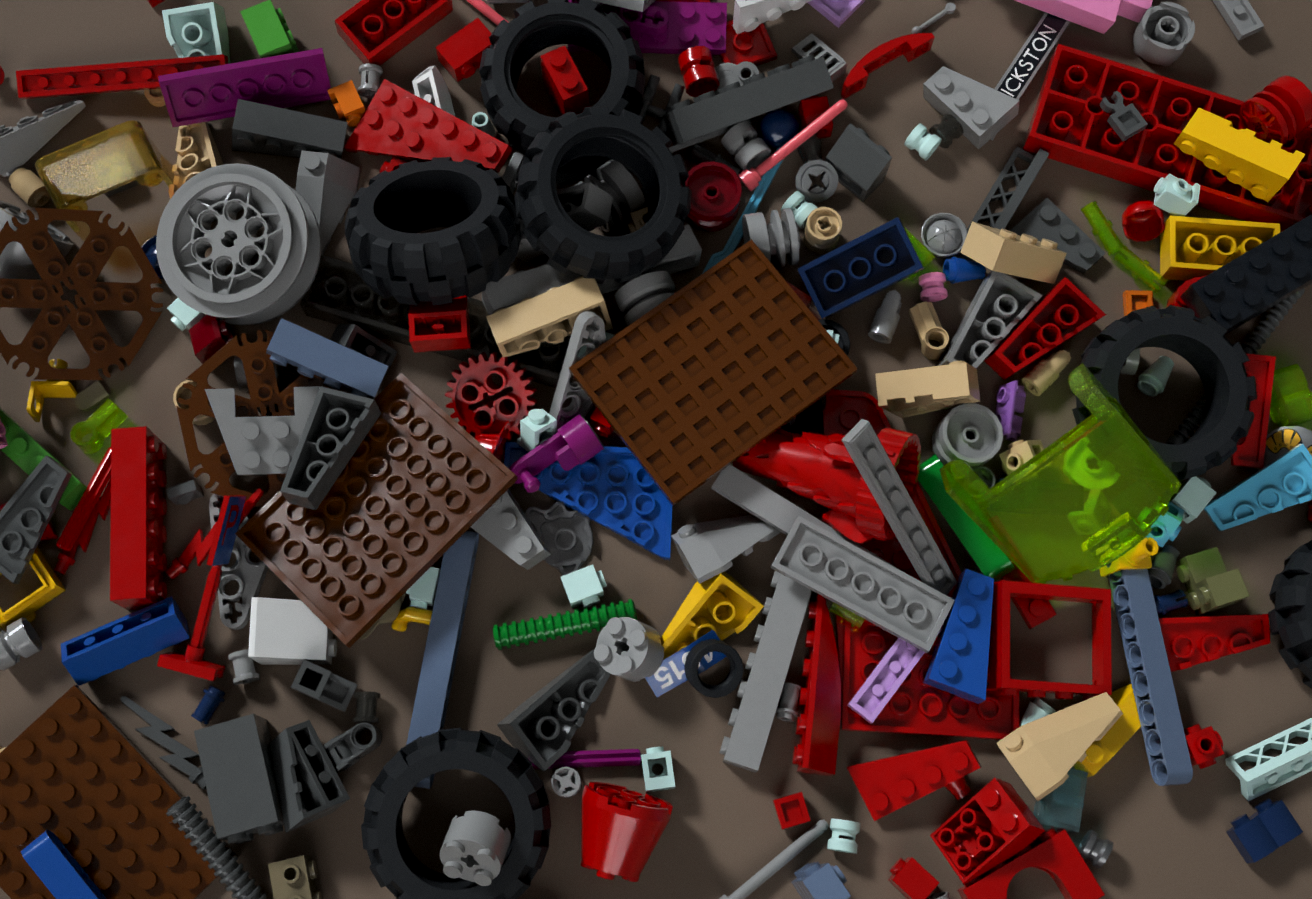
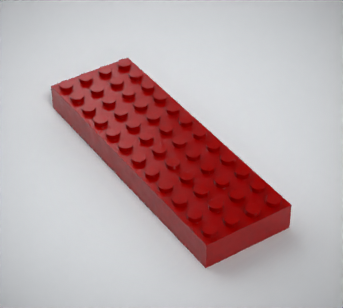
[1022,44,1312,232]

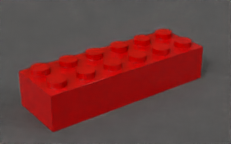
[110,426,167,610]

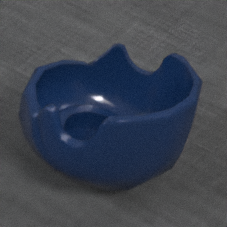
[757,109,801,150]

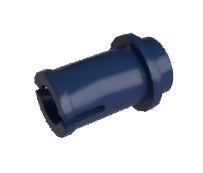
[1154,589,1188,618]
[191,685,226,725]

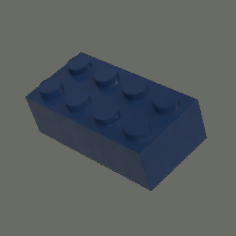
[797,217,925,319]

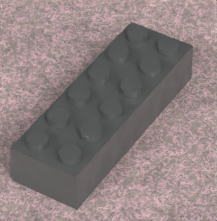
[663,54,834,146]

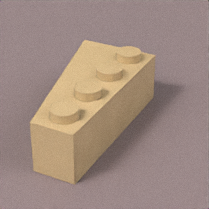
[486,276,613,358]

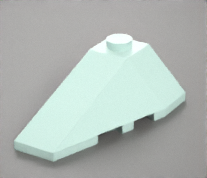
[162,2,230,64]

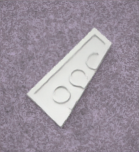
[733,0,812,35]

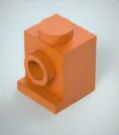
[327,80,366,127]

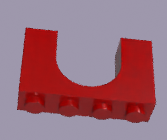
[957,827,1105,899]

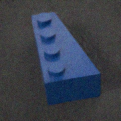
[923,569,994,704]

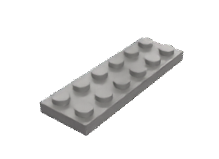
[770,515,955,653]

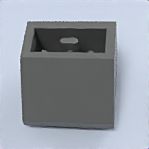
[825,123,892,202]

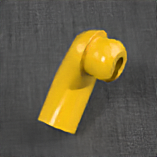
[391,607,432,632]

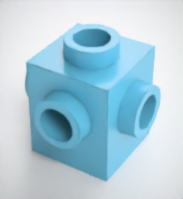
[1137,495,1184,547]

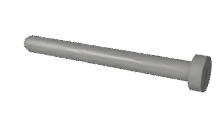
[719,819,829,899]

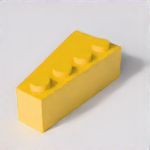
[1174,108,1305,202]

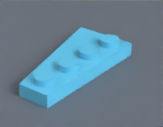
[1204,443,1312,531]

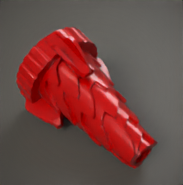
[733,427,921,544]

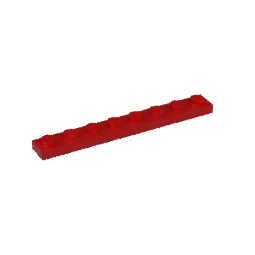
[16,54,228,99]

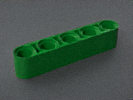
[918,454,1015,582]

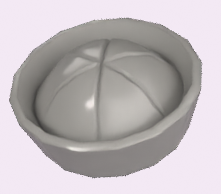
[921,213,968,258]

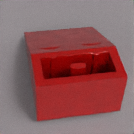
[930,778,1045,884]

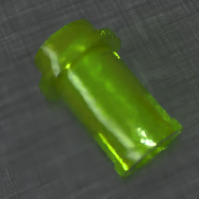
[829,602,865,628]

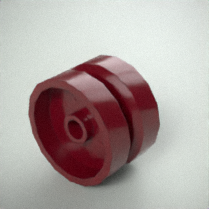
[685,161,742,232]

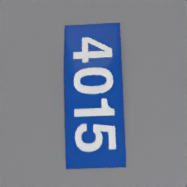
[645,630,726,697]

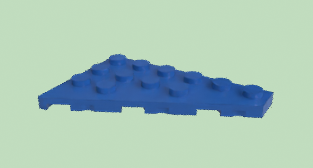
[504,442,673,560]

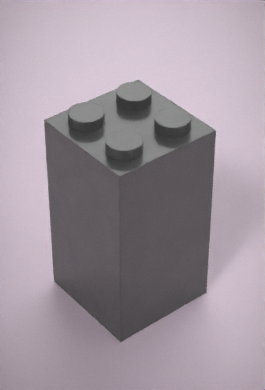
[194,714,284,845]

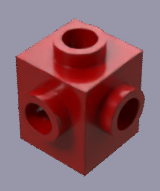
[1184,724,1224,769]

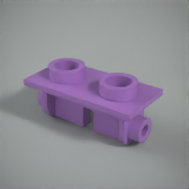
[995,380,1027,441]

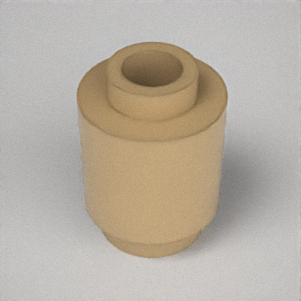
[9,168,51,207]

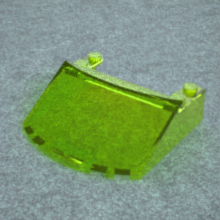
[939,363,1181,584]

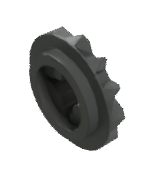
[795,159,838,202]

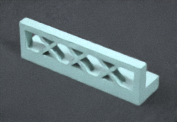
[1225,718,1312,802]

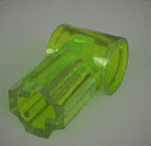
[70,399,128,454]

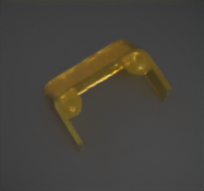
[35,120,173,232]

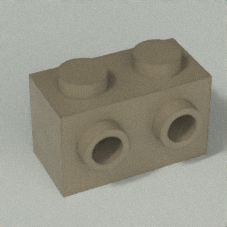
[268,855,323,899]

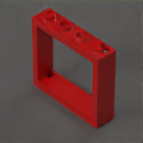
[989,580,1112,701]

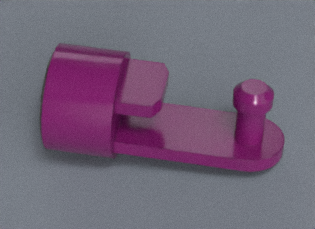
[509,415,603,493]

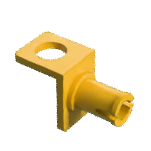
[26,359,78,422]
[1096,537,1159,577]

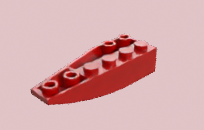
[792,594,841,777]

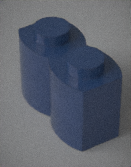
[1226,799,1303,864]

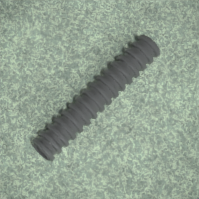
[166,796,267,899]

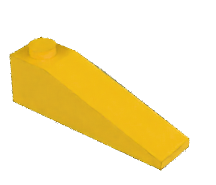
[1073,684,1141,778]

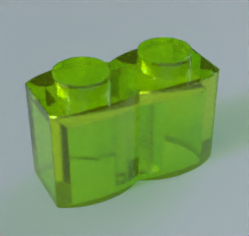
[1270,364,1312,428]

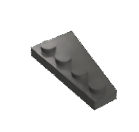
[0,455,72,584]

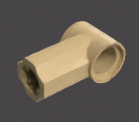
[909,301,949,360]

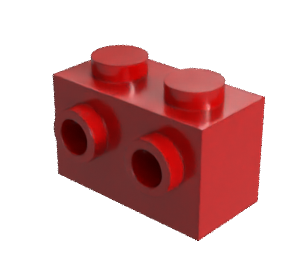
[435,18,492,83]

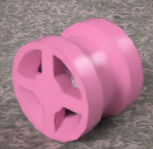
[918,272,948,302]

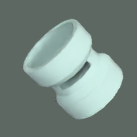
[904,123,942,161]
[781,191,818,229]
[827,818,861,854]

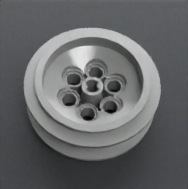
[156,163,321,325]

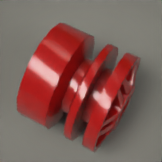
[1239,75,1312,145]

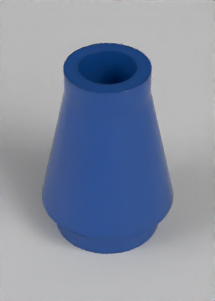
[943,256,986,284]

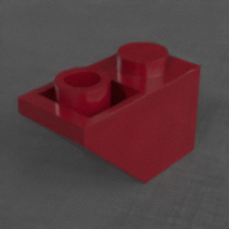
[189,315,235,364]

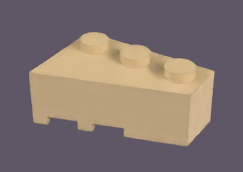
[875,360,980,418]

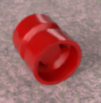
[678,46,720,97]

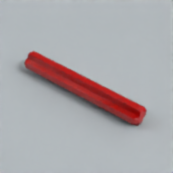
[56,447,111,552]

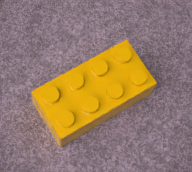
[1160,215,1280,281]

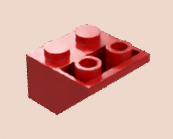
[408,295,471,352]

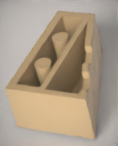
[960,221,1067,284]

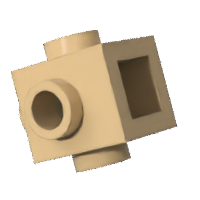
[999,440,1051,482]

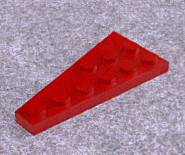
[344,79,513,173]

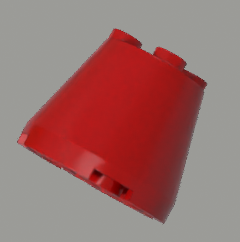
[580,782,673,882]

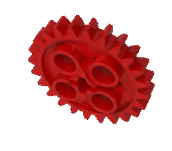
[445,352,537,440]

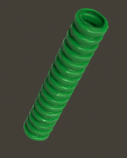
[493,599,637,650]

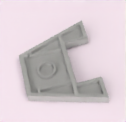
[205,386,323,475]

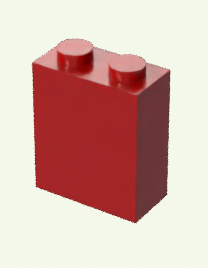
[540,45,589,117]

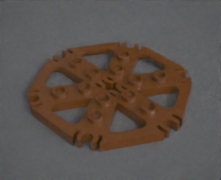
[0,208,163,380]
[176,330,351,508]

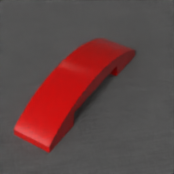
[841,33,935,99]

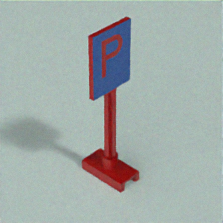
[157,495,246,681]

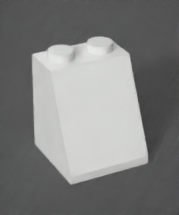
[248,597,337,665]

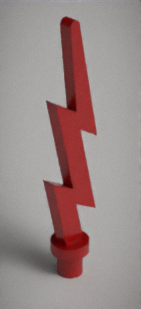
[54,478,111,575]
[166,488,264,579]

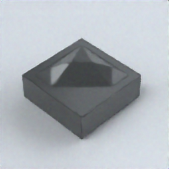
[166,480,204,505]

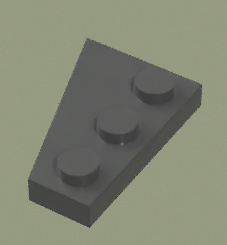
[1010,198,1105,274]

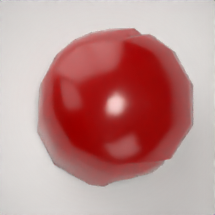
[1122,200,1165,242]

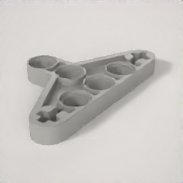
[549,310,607,429]
[209,494,269,630]

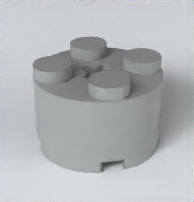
[1133,2,1195,66]
[594,617,664,682]
[439,810,511,886]

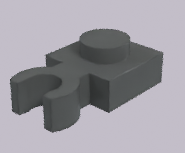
[1100,91,1148,142]

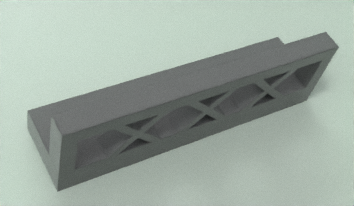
[967,146,1050,231]

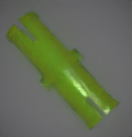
[1081,201,1125,256]
[1114,246,1168,294]

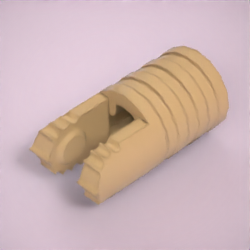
[1022,350,1071,396]

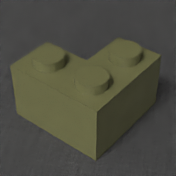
[1176,547,1249,616]

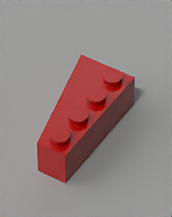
[984,277,1106,380]

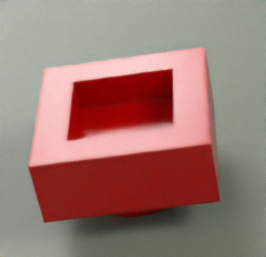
[773,792,811,830]

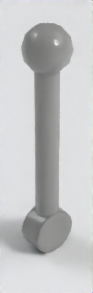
[912,2,956,34]

